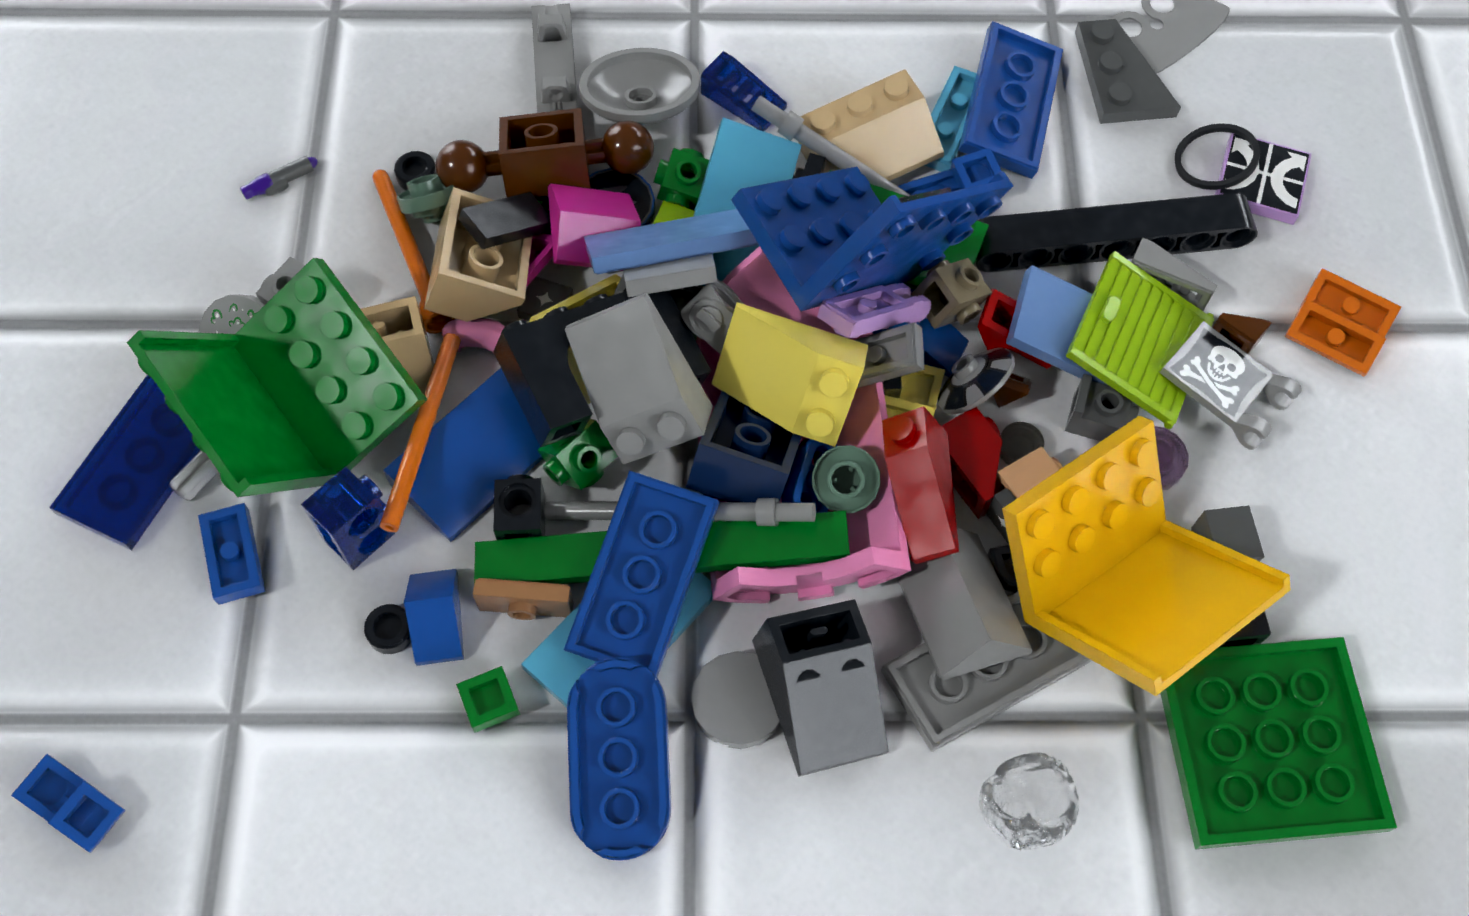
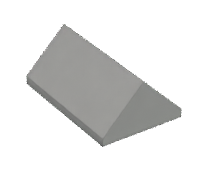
[897,528,1032,681]

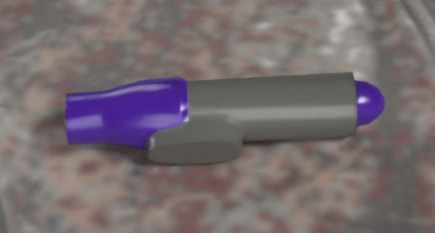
[240,156,318,200]

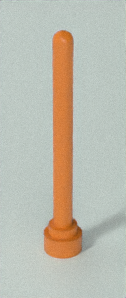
[372,169,455,333]

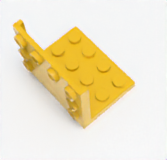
[1002,416,1291,696]

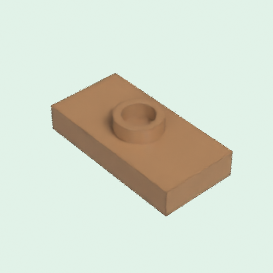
[473,578,574,620]

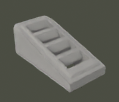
[1131,237,1217,311]

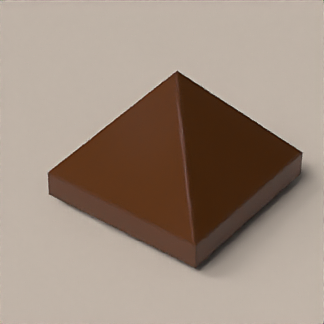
[993,373,1032,408]

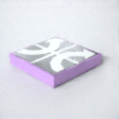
[1215,133,1311,225]

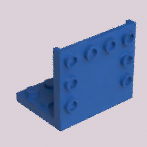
[731,166,1013,311]

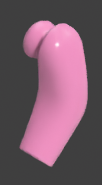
[442,318,505,352]

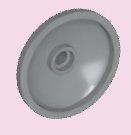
[579,48,700,125]

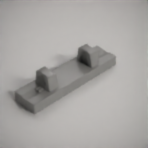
[531,3,578,113]

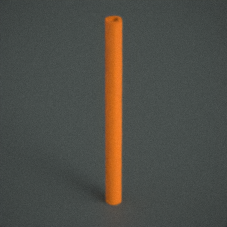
[380,333,461,532]

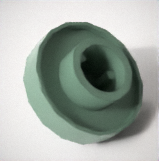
[397,174,453,223]
[812,445,880,513]

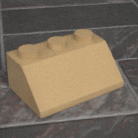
[798,69,944,181]
[424,187,532,322]

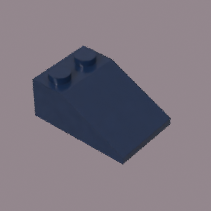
[686,391,802,502]

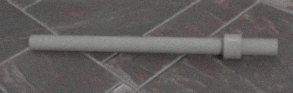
[751,96,916,199]
[544,498,816,526]

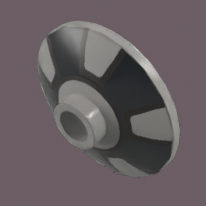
[938,348,1015,414]

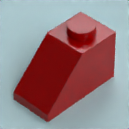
[941,407,1002,519]

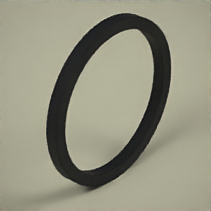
[1175,123,1260,190]

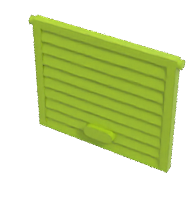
[1066,251,1215,429]

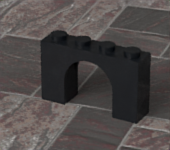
[493,289,711,447]

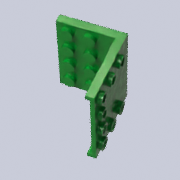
[127,258,428,497]

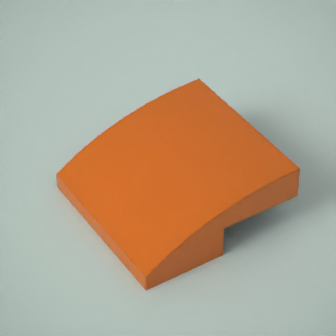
[1284,268,1401,377]

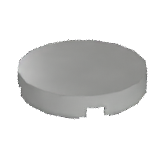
[691,651,780,749]

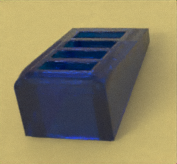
[701,51,787,131]

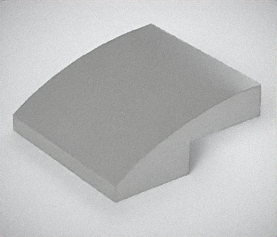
[623,254,718,297]

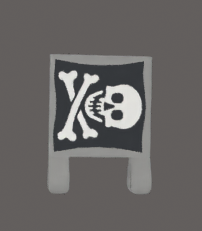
[1159,321,1302,450]

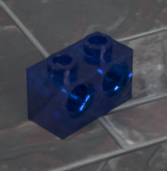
[301,466,395,570]

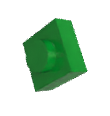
[456,666,521,733]

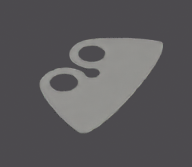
[1111,0,1230,74]

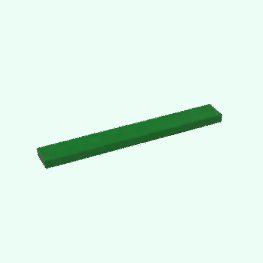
[474,511,850,584]

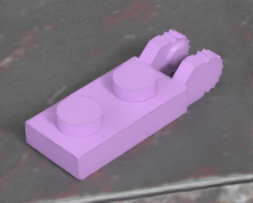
[817,283,932,339]

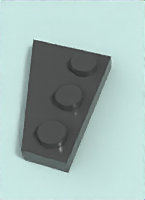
[1075,19,1181,124]

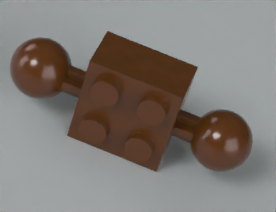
[435,108,654,199]

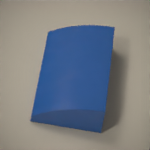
[383,368,543,542]

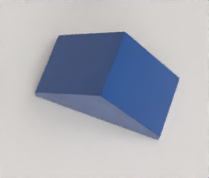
[404,569,464,666]

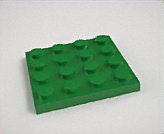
[1160,637,1397,850]

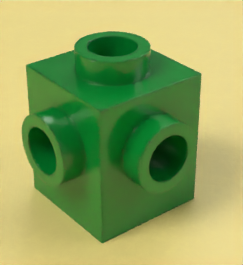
[653,148,709,211]
[537,419,618,490]

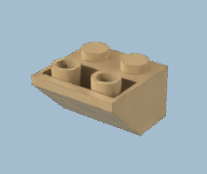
[361,296,434,394]

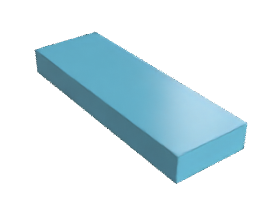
[924,66,977,172]

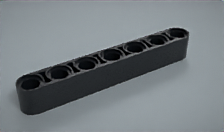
[975,193,1258,272]

